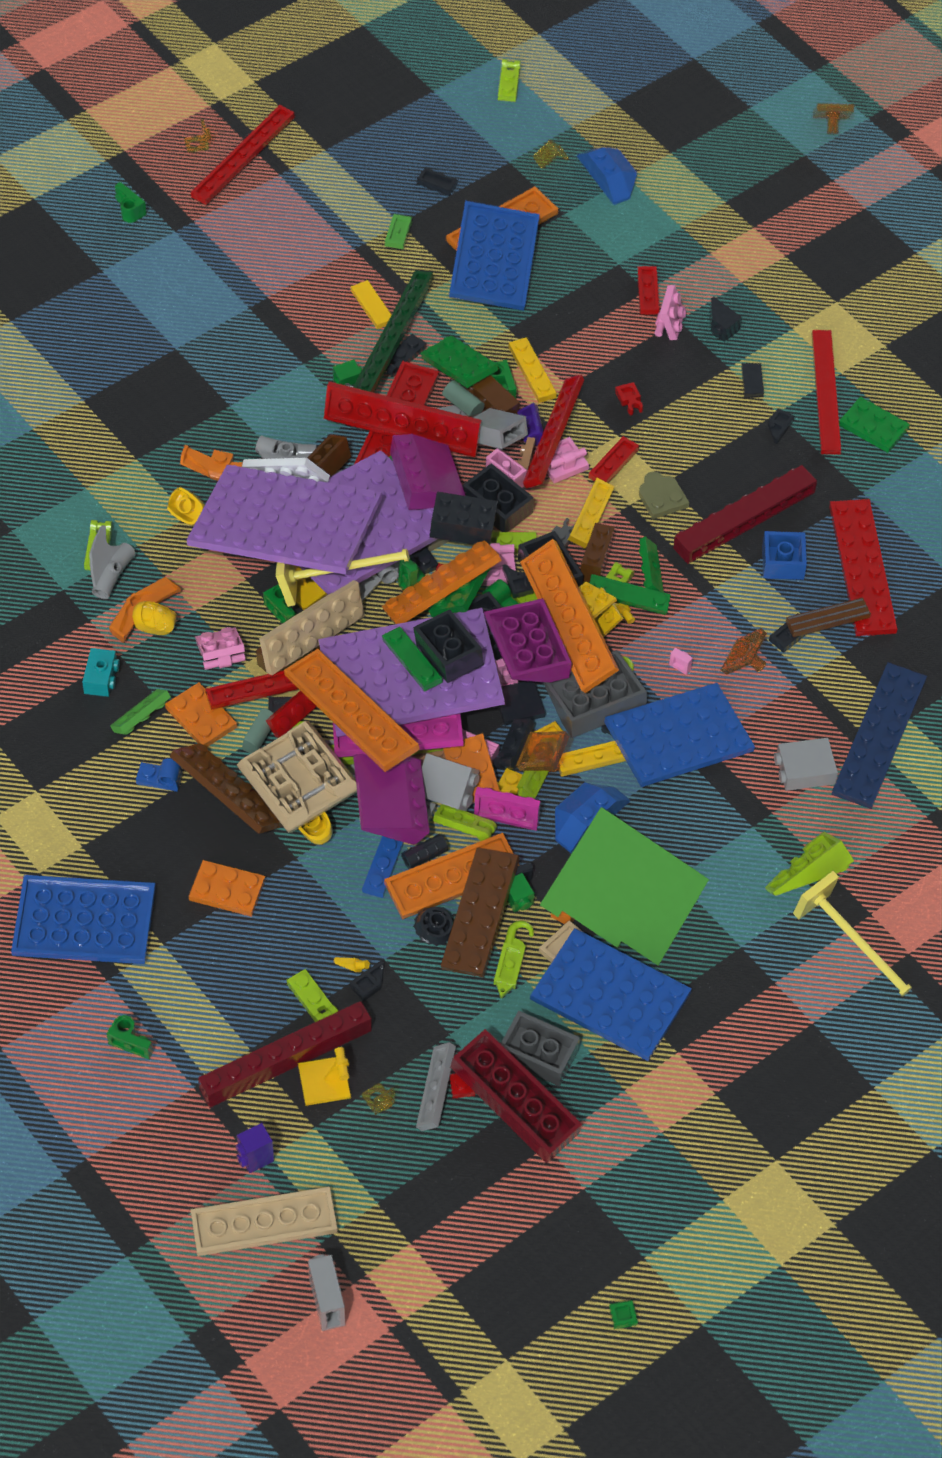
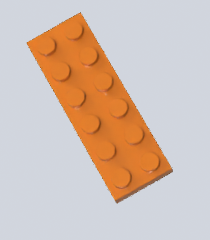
[446,187,558,251]
[381,540,502,624]
[384,833,520,920]

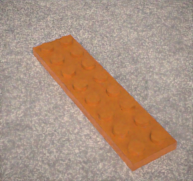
[520,539,619,693]
[284,649,420,772]

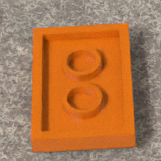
[165,682,237,747]
[443,733,500,804]
[189,860,265,917]

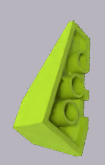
[765,832,854,896]

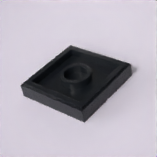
[498,681,545,726]

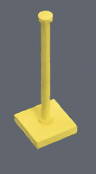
[276,549,409,607]
[793,871,912,996]

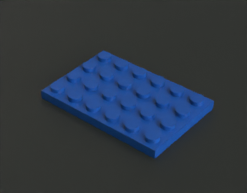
[449,201,540,311]
[604,683,755,787]
[11,875,156,964]
[530,928,692,1061]

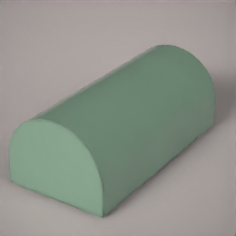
[442,380,484,416]
[242,708,274,753]

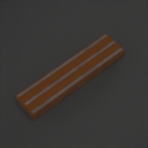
[786,598,871,637]

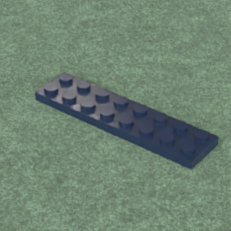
[831,662,927,809]

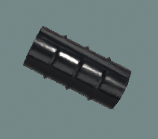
[401,834,448,869]

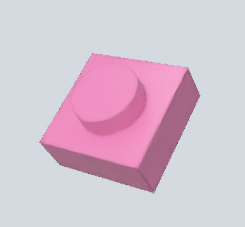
[669,648,693,675]

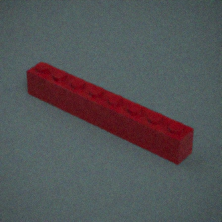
[673,465,817,564]
[198,1001,371,1108]

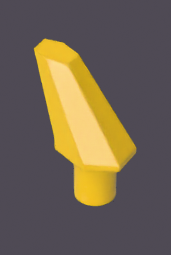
[333,957,370,972]

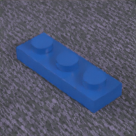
[362,836,403,898]

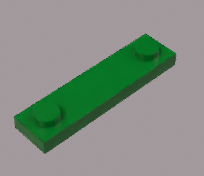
[589,574,671,615]
[382,626,443,692]

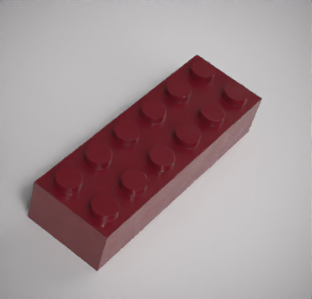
[450,1029,582,1163]

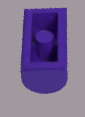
[517,402,543,445]

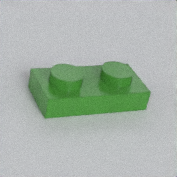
[385,214,412,249]

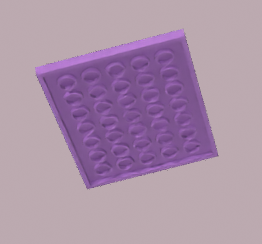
[299,451,438,595]
[187,465,382,575]
[318,608,505,737]

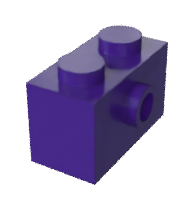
[235,1123,274,1174]

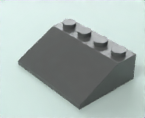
[543,650,647,738]

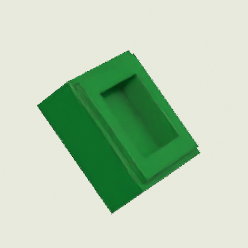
[609,1300,638,1329]

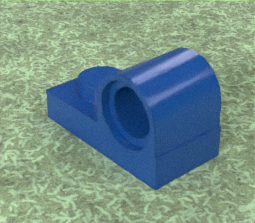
[136,758,183,792]

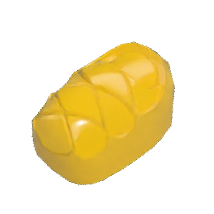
[167,487,205,525]
[132,601,177,635]
[292,809,333,845]

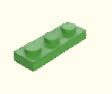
[110,689,171,734]

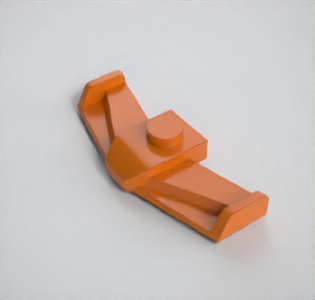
[180,445,243,481]
[109,577,181,643]

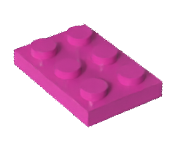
[474,787,540,831]

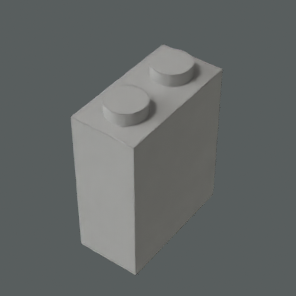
[472,408,528,449]
[774,738,838,791]
[422,753,480,811]
[308,1255,345,1331]

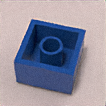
[762,531,807,580]

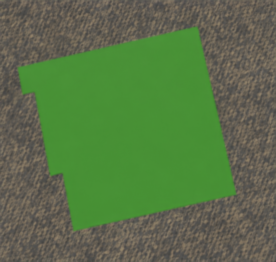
[540,807,709,965]

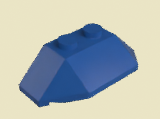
[577,147,637,205]
[555,782,630,853]

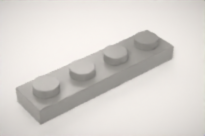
[416,1042,456,1131]

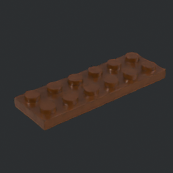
[170,743,283,834]
[440,848,520,978]

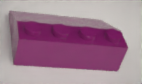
[390,434,465,510]
[484,598,571,683]
[353,754,430,845]

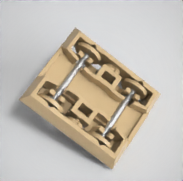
[237,721,357,833]

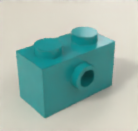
[82,648,120,697]

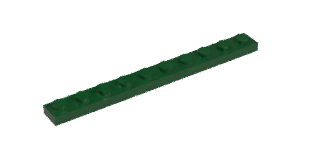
[353,270,434,393]

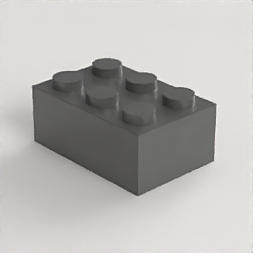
[501,1011,580,1087]

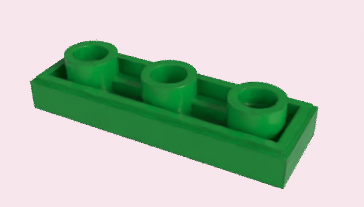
[639,536,664,593]

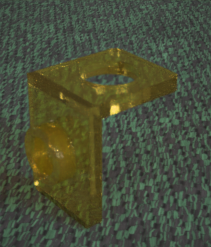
[184,119,211,153]
[533,139,569,169]
[362,1083,395,1115]

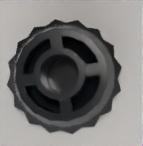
[413,907,453,946]

